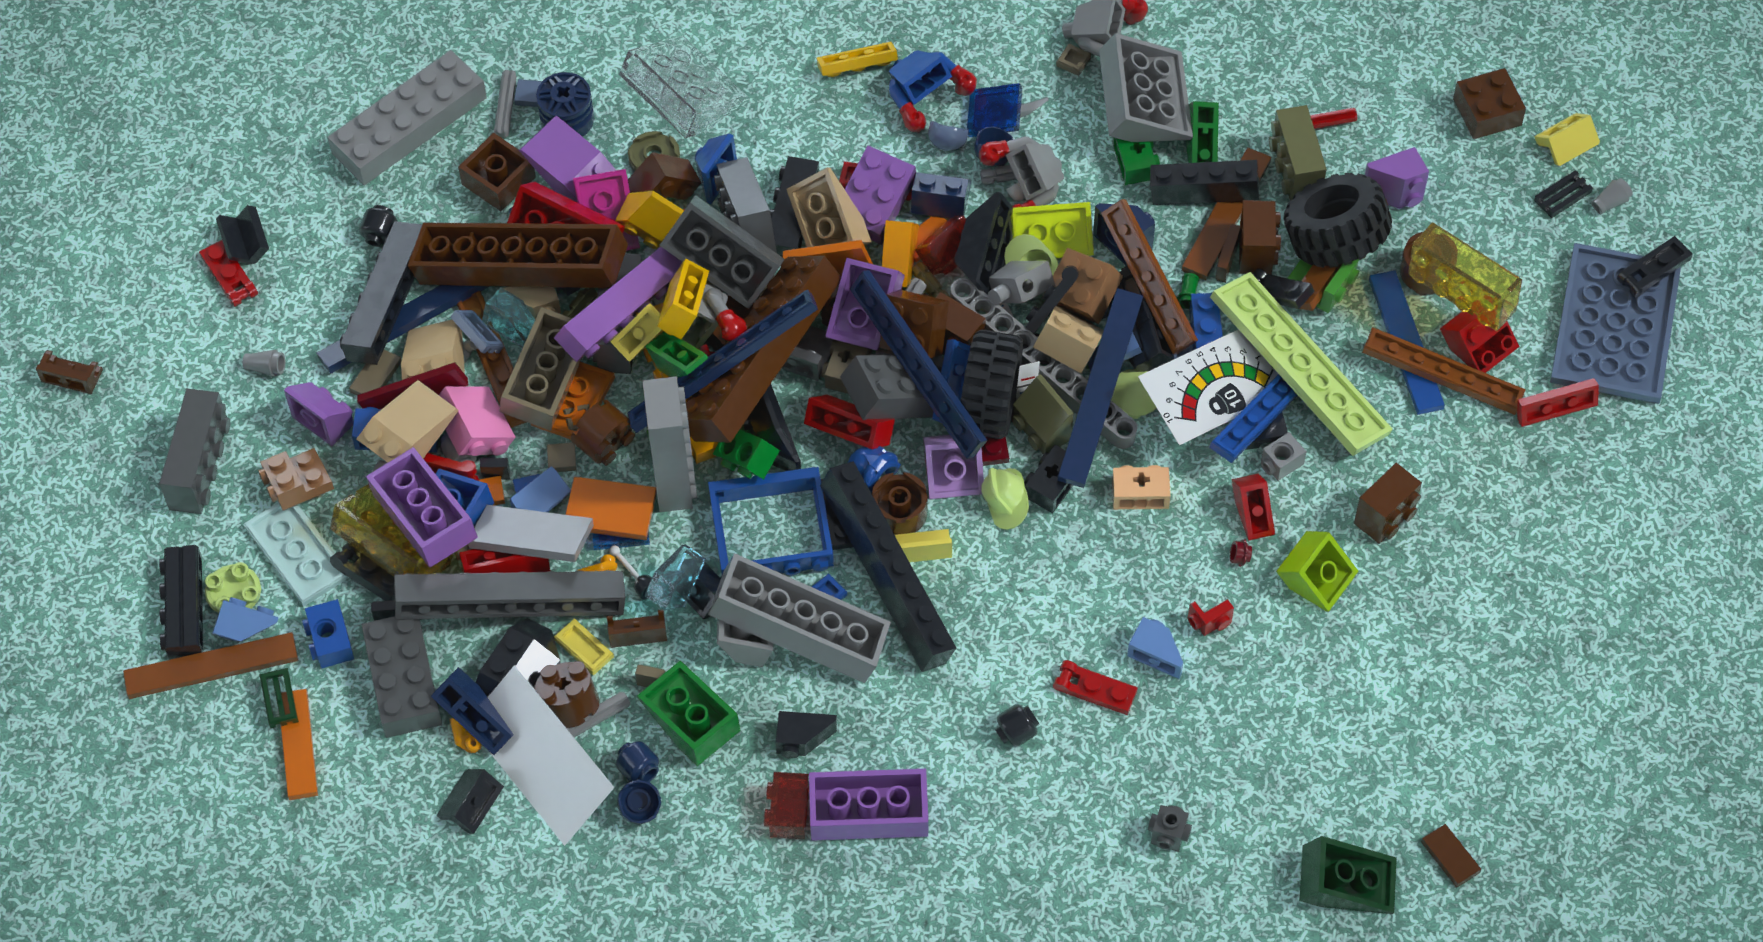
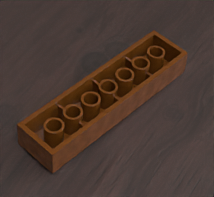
[407,222,628,288]
[686,256,841,443]

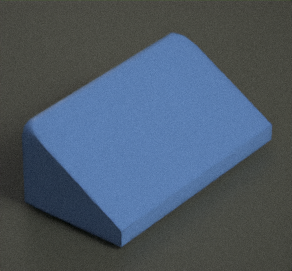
[510,466,571,512]

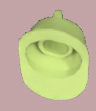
[1004,234,1058,281]
[981,468,1029,530]

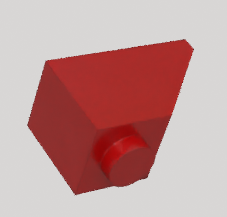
[1231,473,1275,541]

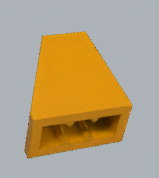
[882,220,919,290]

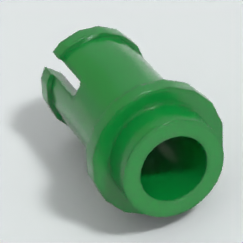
[1177,273,1199,309]

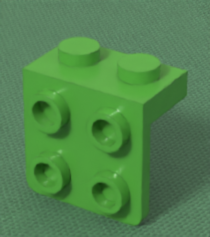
[1288,259,1360,314]

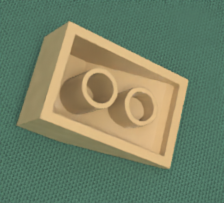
[786,167,872,247]
[1033,305,1104,373]
[401,320,466,387]
[357,380,459,463]

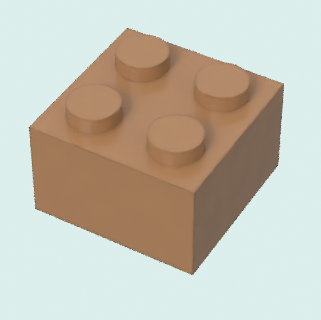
[1043,248,1123,324]

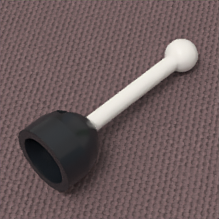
[609,545,659,600]

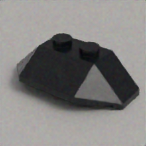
[954,192,1013,295]
[743,384,801,471]
[475,618,560,697]

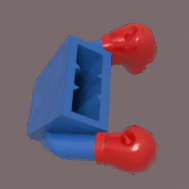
[889,50,977,133]

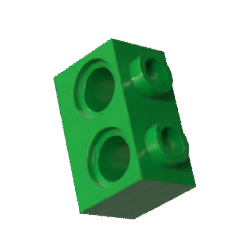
[713,429,780,480]

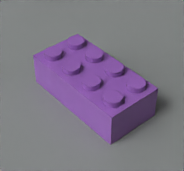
[366,447,478,567]
[809,768,929,841]

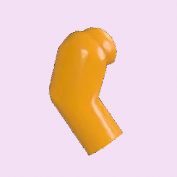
[577,554,618,571]
[449,718,482,753]

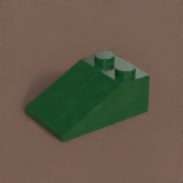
[1299,836,1397,914]

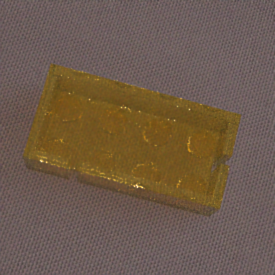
[1409,222,1522,331]
[330,483,453,576]

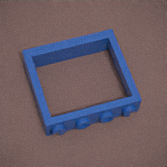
[708,467,834,576]

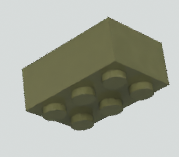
[1269,105,1327,200]

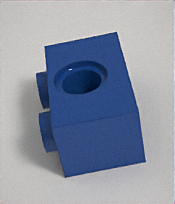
[302,599,354,669]

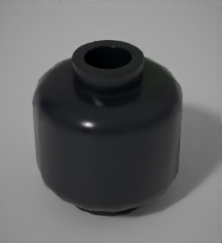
[359,205,398,247]
[995,704,1039,747]

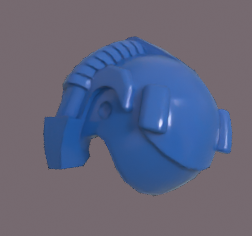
[847,446,901,494]

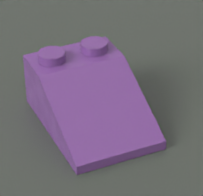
[519,116,616,202]
[825,258,905,351]

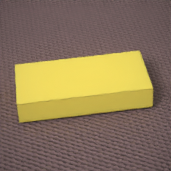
[554,618,614,675]

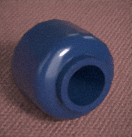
[616,741,659,782]

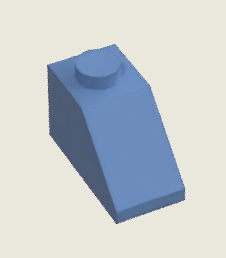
[1127,617,1183,679]

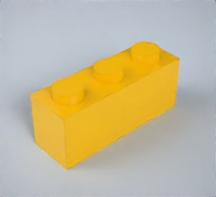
[657,258,709,339]

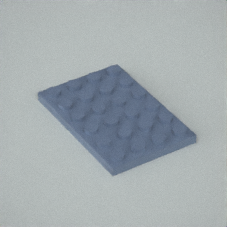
[1550,243,1681,404]

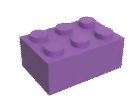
[845,145,916,245]

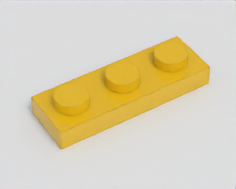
[816,42,898,77]

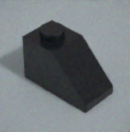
[776,711,837,759]

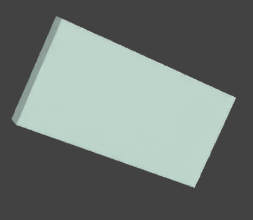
[243,502,349,607]

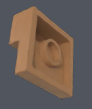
[258,448,334,510]

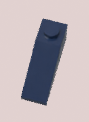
[431,667,514,755]

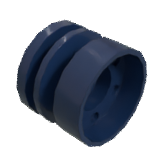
[536,72,595,137]

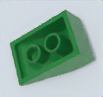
[637,660,741,767]

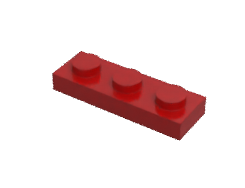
[1517,378,1599,427]

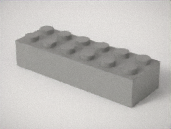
[328,50,487,186]
[643,376,697,512]
[708,553,891,683]

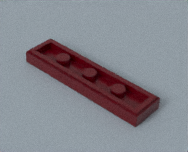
[357,362,468,409]

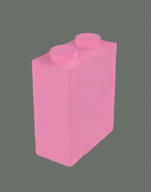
[439,386,516,456]

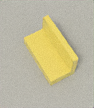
[1534,113,1600,166]
[895,529,952,562]

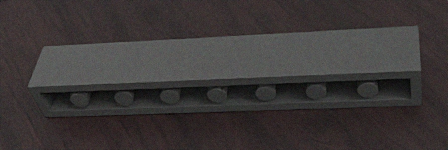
[394,570,626,619]

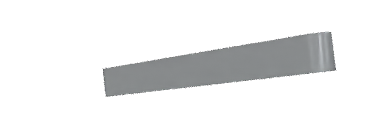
[950,278,1137,449]

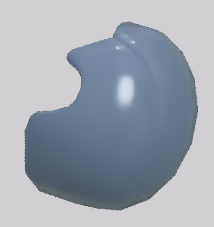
[928,121,968,151]

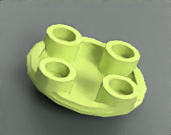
[1111,369,1156,419]
[205,562,261,613]

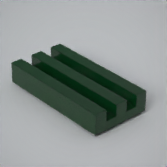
[259,668,299,729]

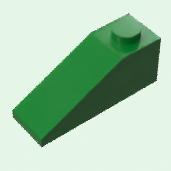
[1185,101,1219,163]
[645,331,708,378]

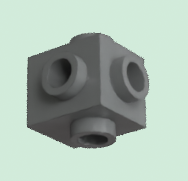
[1148,805,1192,852]

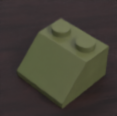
[1012,374,1074,454]

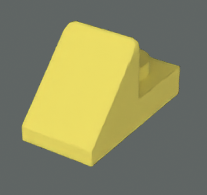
[611,303,662,362]

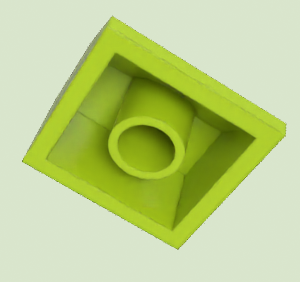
[1276,531,1359,612]

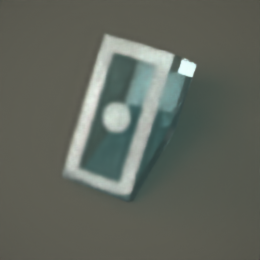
[482,287,535,348]
[645,544,706,610]

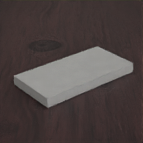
[468,505,594,562]

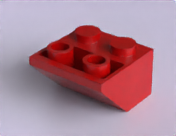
[1440,299,1520,373]

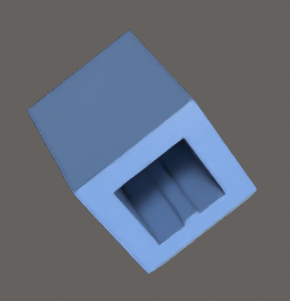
[212,597,279,642]

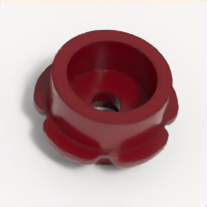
[1230,539,1252,567]

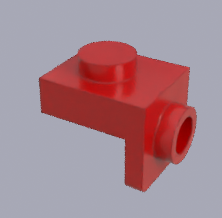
[1187,599,1234,636]

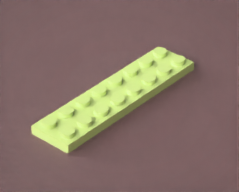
[1210,272,1393,456]

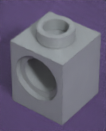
[1261,432,1307,481]

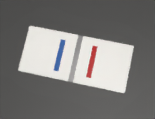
[1015,361,1040,402]

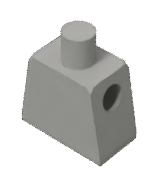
[988,261,1056,305]

